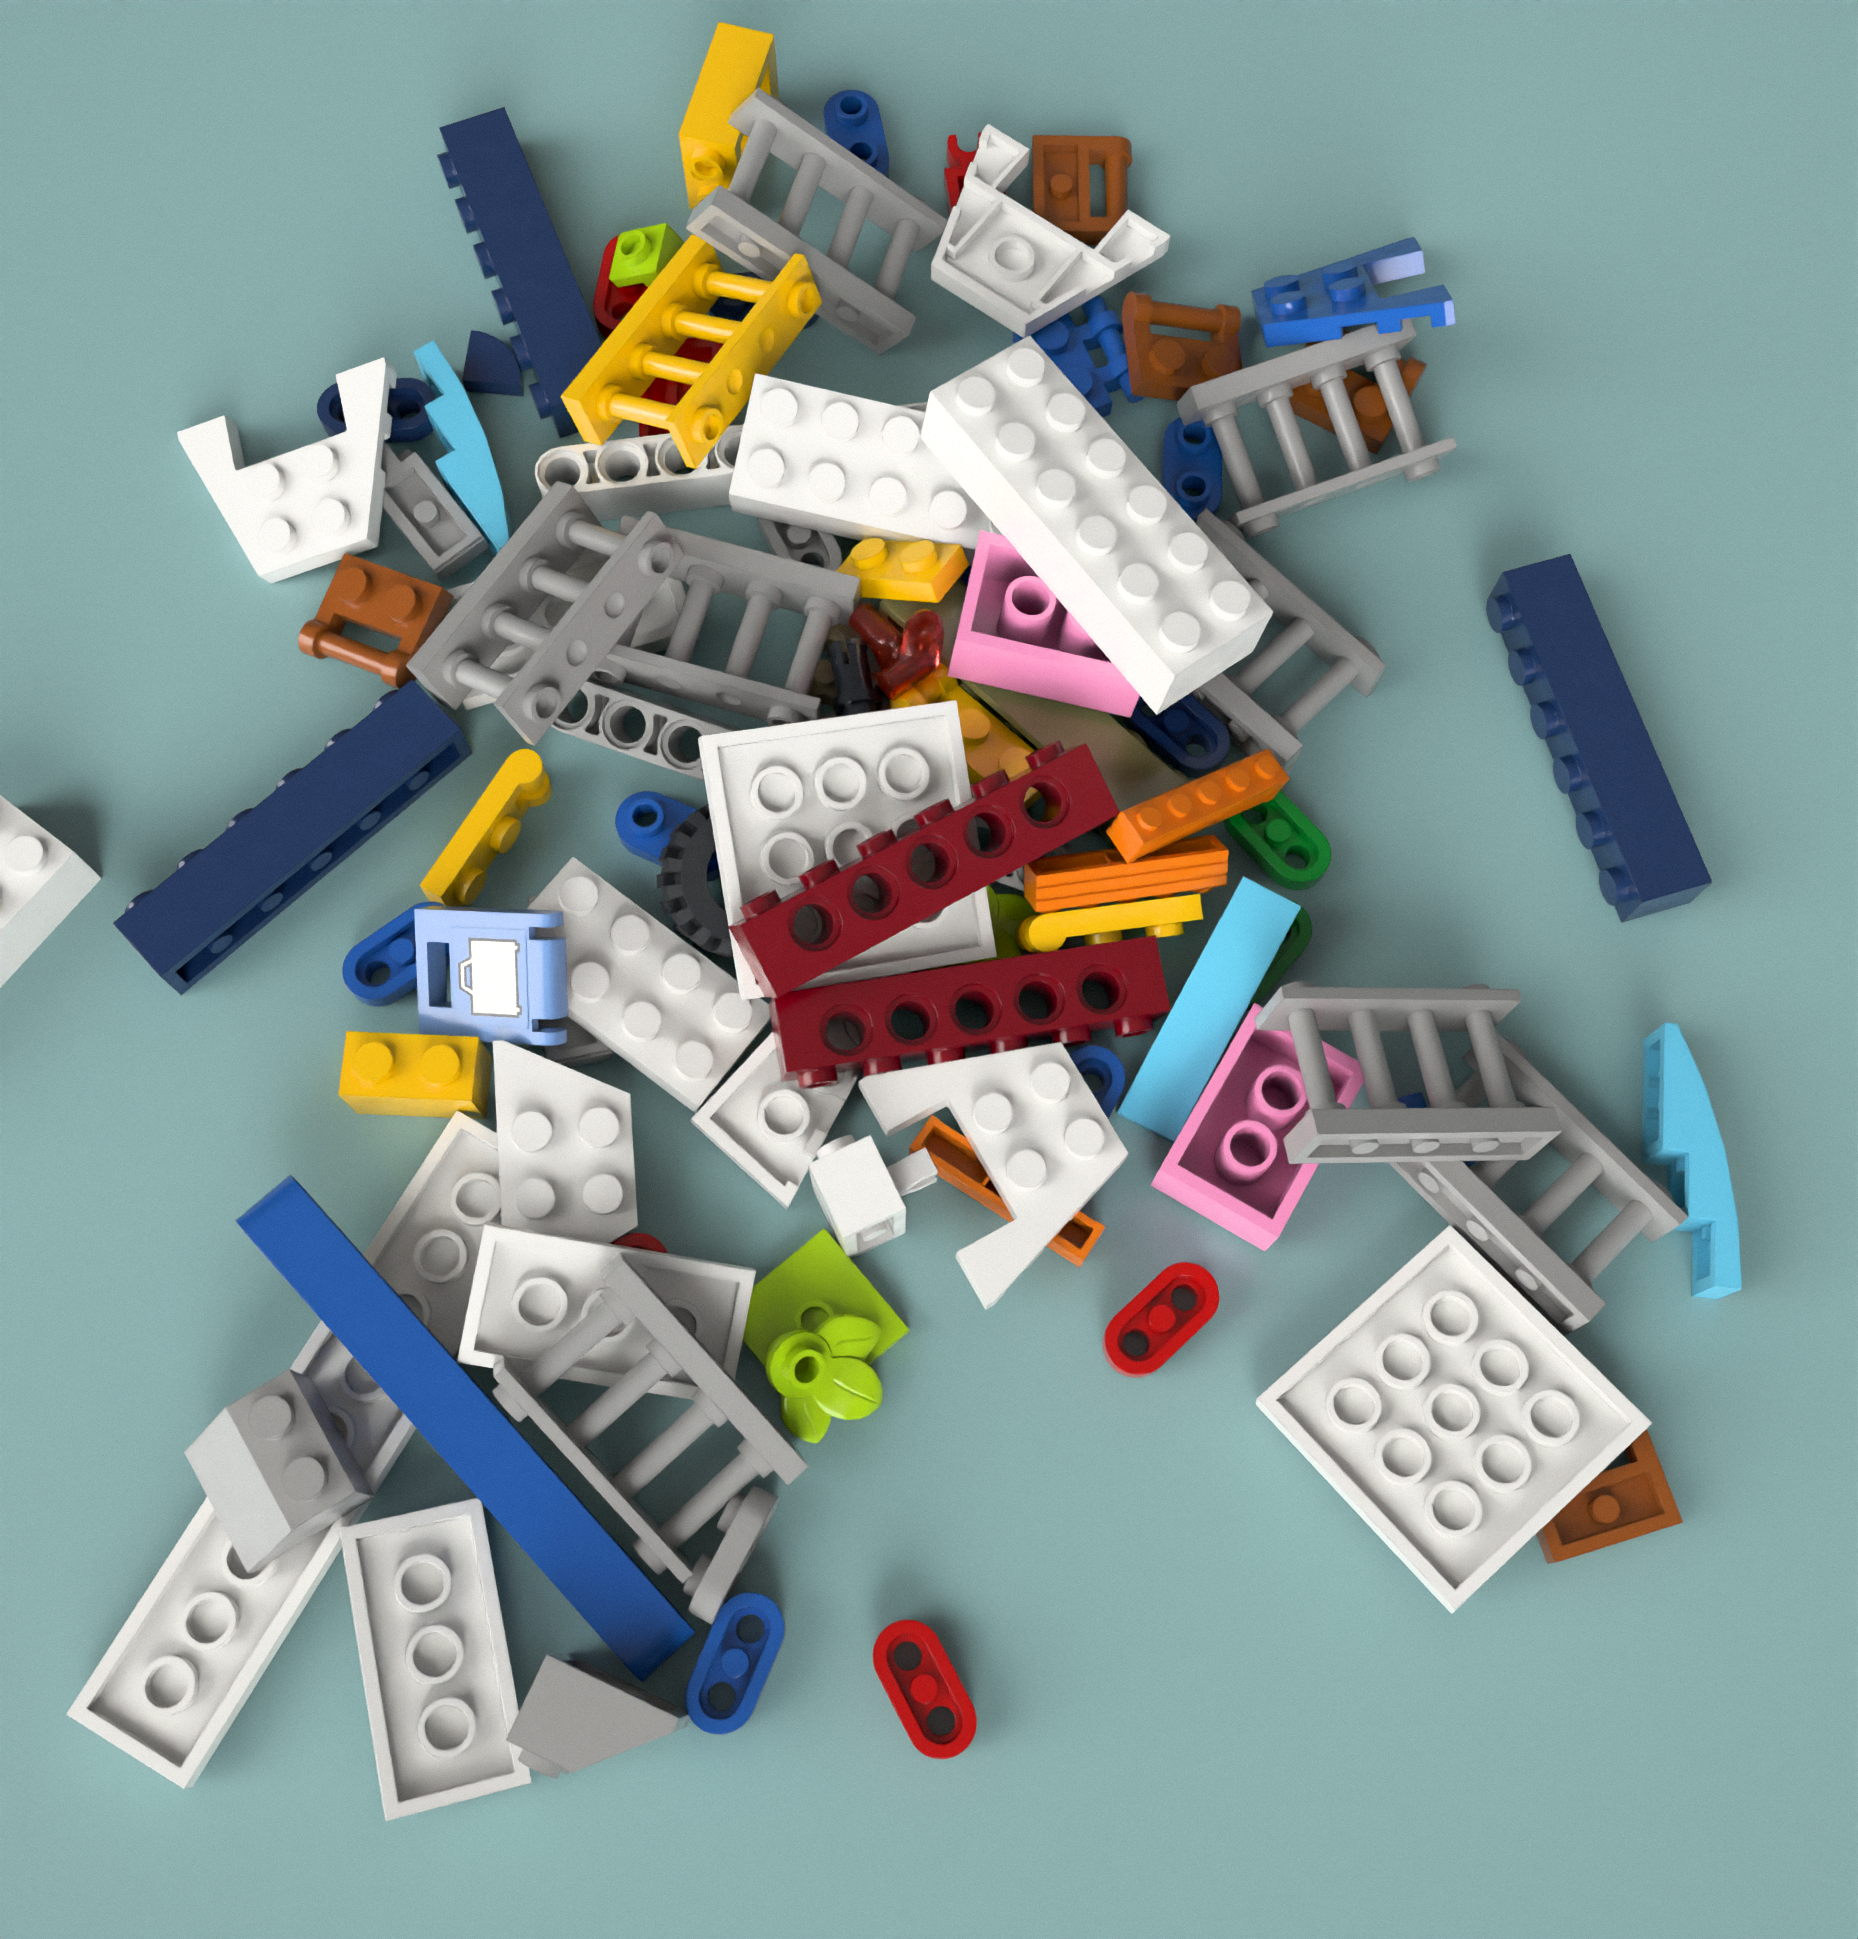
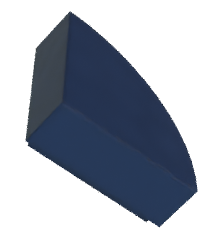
[462,330,524,396]

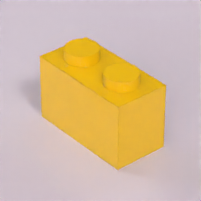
[338,1031,493,1120]

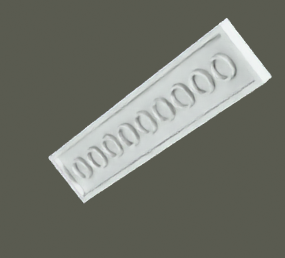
[66,1111,501,1789]

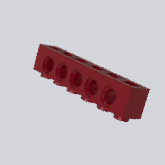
[728,740,1120,998]
[769,935,1171,1089]

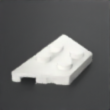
[493,1040,638,1244]

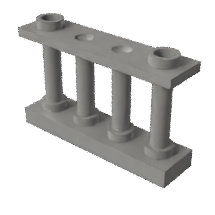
[685,87,948,355]
[1176,318,1457,539]
[406,481,685,746]
[1189,508,1386,774]
[590,515,861,726]
[1255,982,1562,1164]
[1388,1031,1689,1336]
[492,1253,809,1583]

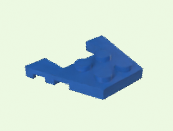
[1251,237,1456,348]

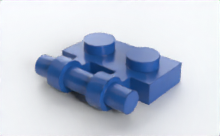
[1012,295,1145,418]

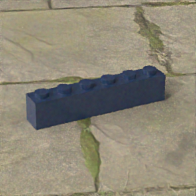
[437,107,602,438]
[1486,554,1712,923]
[113,679,473,995]

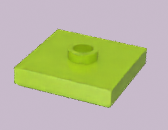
[742,1228,909,1376]

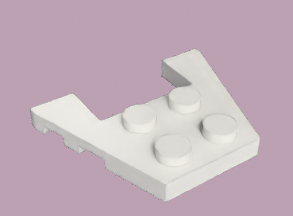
[931,124,1171,338]
[177,357,397,584]
[859,1042,1129,1310]

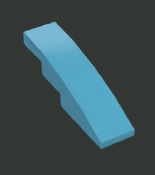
[414,340,514,557]
[1117,876,1301,1144]
[1641,1022,1742,1300]

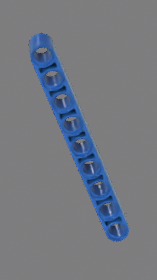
[235,1174,696,1683]

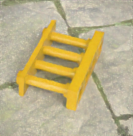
[561,234,823,469]

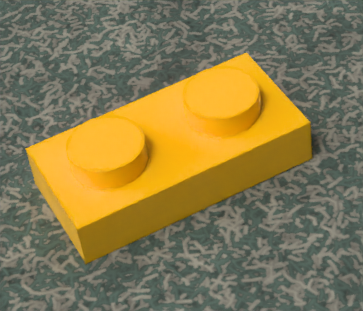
[836,538,969,603]

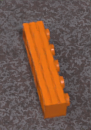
[1106,749,1290,864]
[1024,834,1229,914]
[909,1115,1105,1268]

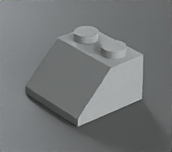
[184,1369,376,1574]
[506,1654,690,1779]

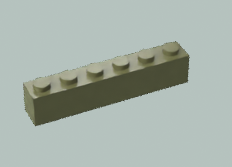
[875,578,1191,848]

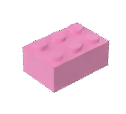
[947,530,1140,718]
[1150,1003,1364,1251]

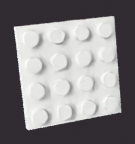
[698,700,997,1000]
[1256,1225,1652,1614]

